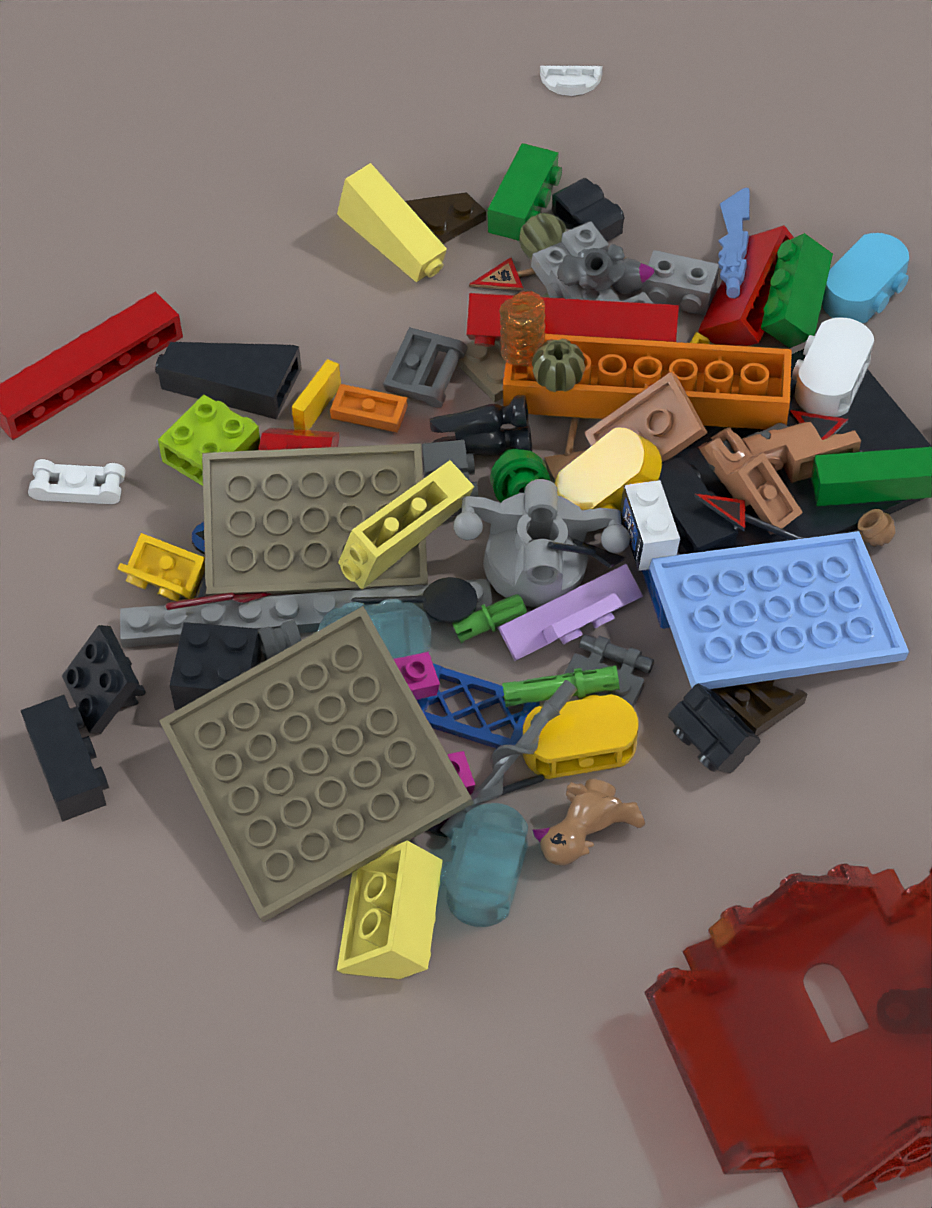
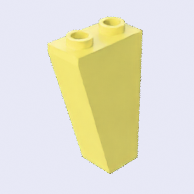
[338,460,474,590]

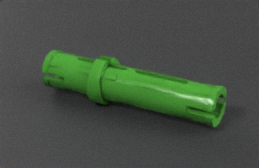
[502,665,620,707]

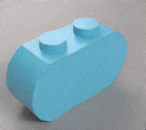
[822,233,909,323]

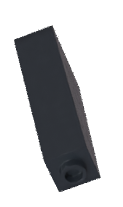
[155,342,302,419]

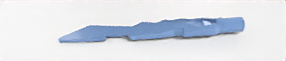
[718,188,750,298]

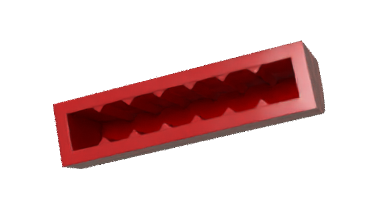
[698,225,794,346]

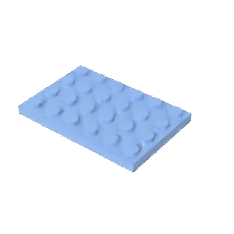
[649,531,909,689]

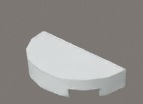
[540,66,603,96]

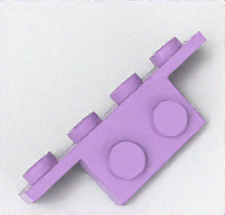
[498,564,643,661]

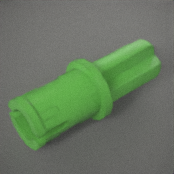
[452,594,526,643]

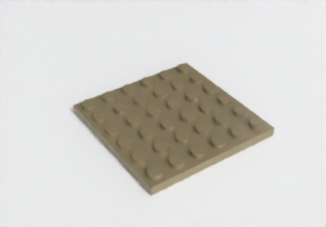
[159,606,474,922]

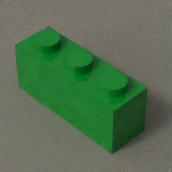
[488,143,562,241]
[761,233,833,348]

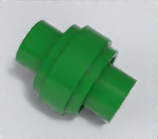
[490,449,550,503]

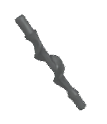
[440,680,578,840]

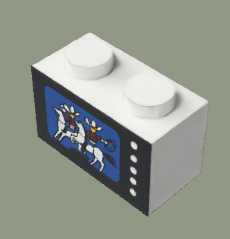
[620,480,680,571]

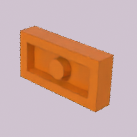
[330,384,408,433]

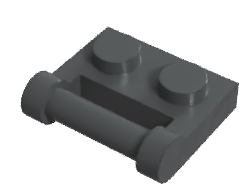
[383,327,468,408]

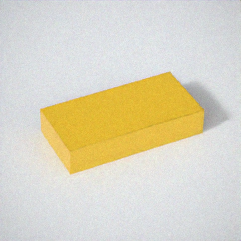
[291,359,341,430]

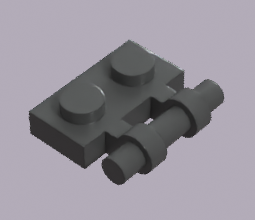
[564,634,654,708]

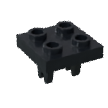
[62,625,146,734]

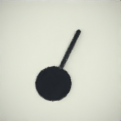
[351,577,478,623]

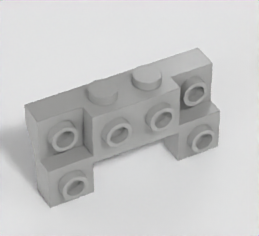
[531,221,653,304]

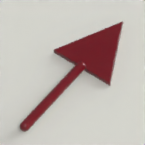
[165,592,272,610]

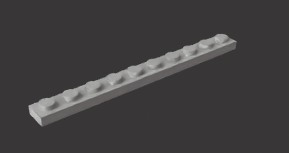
[120,579,492,648]

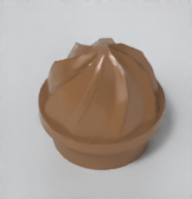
[858,509,895,547]

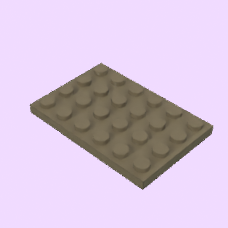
[202,443,428,596]

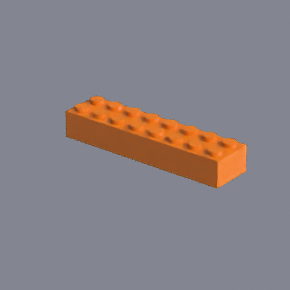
[503,332,792,429]

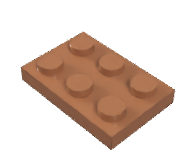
[584,372,707,462]

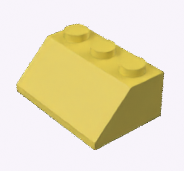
[337,840,443,979]

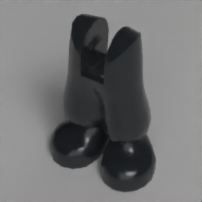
[429,395,532,456]

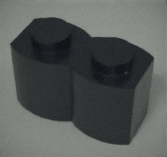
[552,178,625,242]

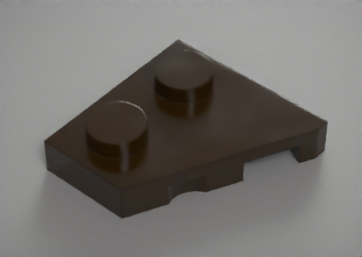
[405,192,486,244]
[712,680,808,736]

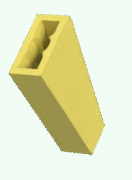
[337,163,447,282]

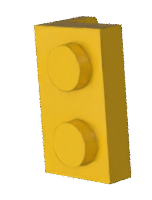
[117,533,205,602]

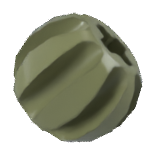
[519,213,568,260]
[532,338,586,392]

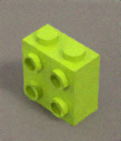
[158,395,260,486]

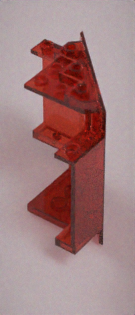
[644,863,932,1208]

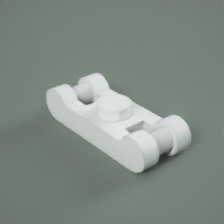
[28,459,126,504]

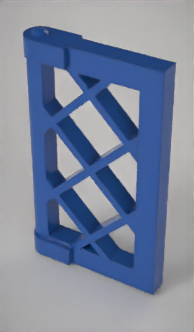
[417,663,540,749]

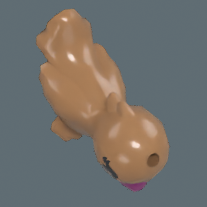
[532,779,645,866]

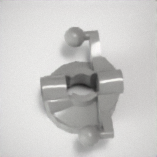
[453,479,630,608]

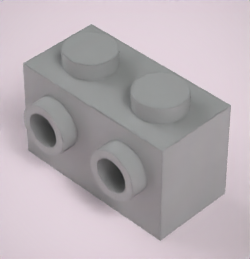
[642,250,719,316]

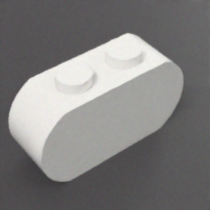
[792,318,874,417]

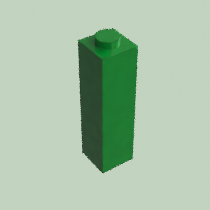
[811,447,932,506]

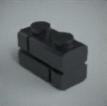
[668,683,761,773]

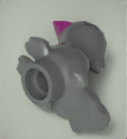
[557,244,655,294]

